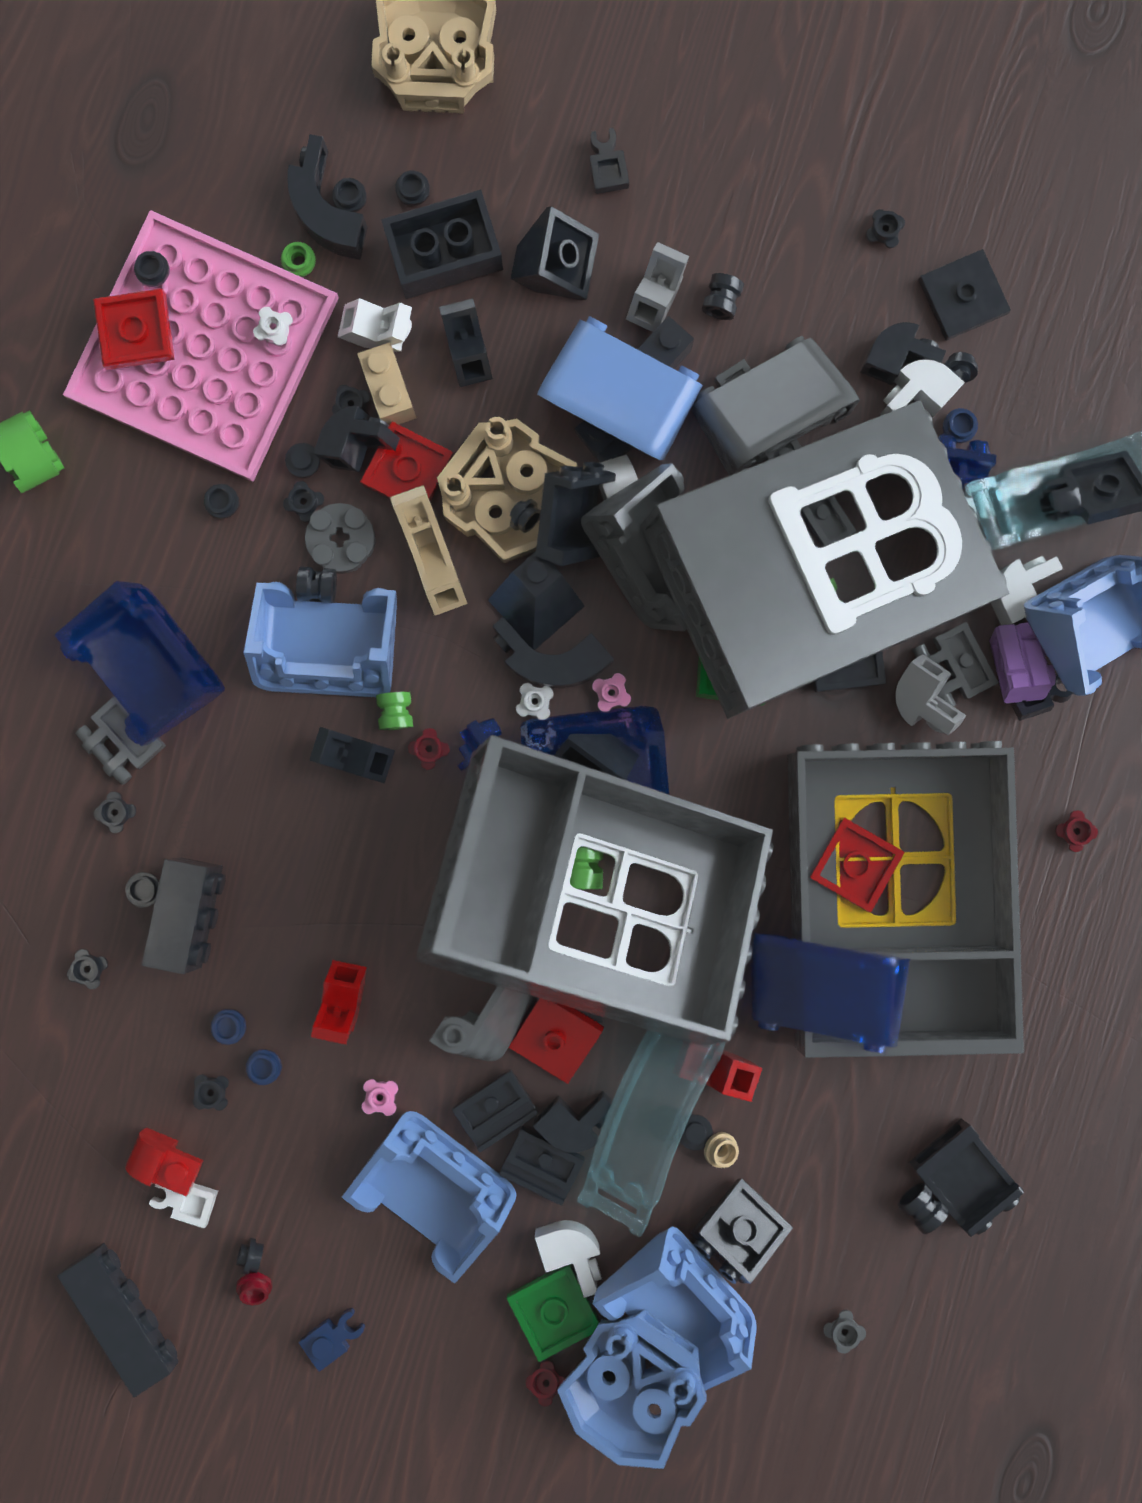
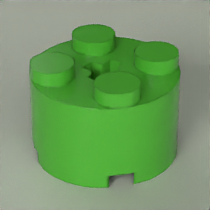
[0,410,65,493]

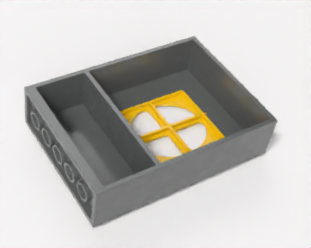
[787,741,1024,1058]

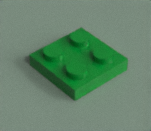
[507,1264,600,1362]

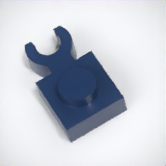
[299,1308,366,1372]

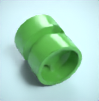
[570,846,603,889]

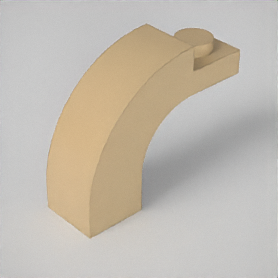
[390,485,467,616]

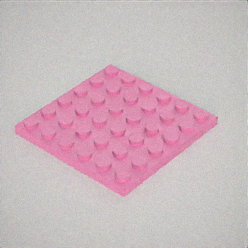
[63,210,339,482]

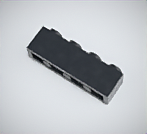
[58,1243,179,1398]

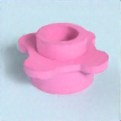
[592,673,631,712]
[362,1079,398,1116]

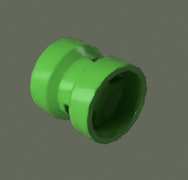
[376,692,413,730]

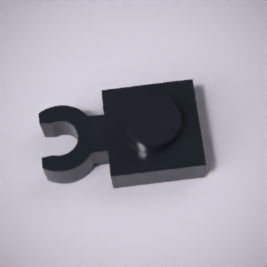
[589,128,629,194]
[1010,674,1074,721]

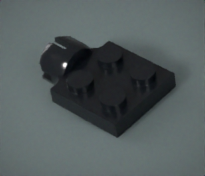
[1038,450,1142,525]

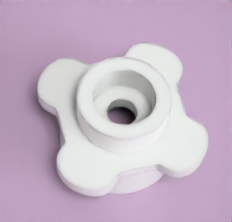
[253,307,293,346]
[516,683,554,720]

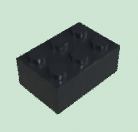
[381,189,503,299]
[142,857,226,974]

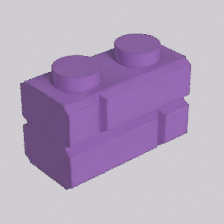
[990,623,1056,703]

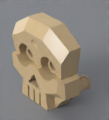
[371,0,496,113]
[437,417,577,563]

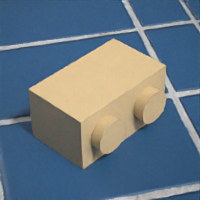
[357,342,417,426]

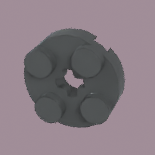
[305,503,376,574]

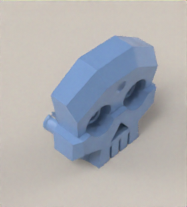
[557,1310,707,1469]

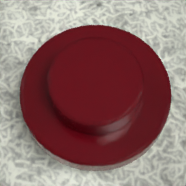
[236,1272,272,1305]

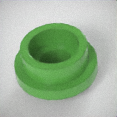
[281,242,316,277]

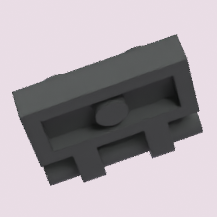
[912,622,999,706]
[75,694,166,785]

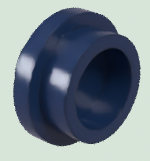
[943,408,978,443]
[210,1009,246,1045]
[246,1049,282,1085]

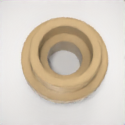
[704,1132,739,1168]

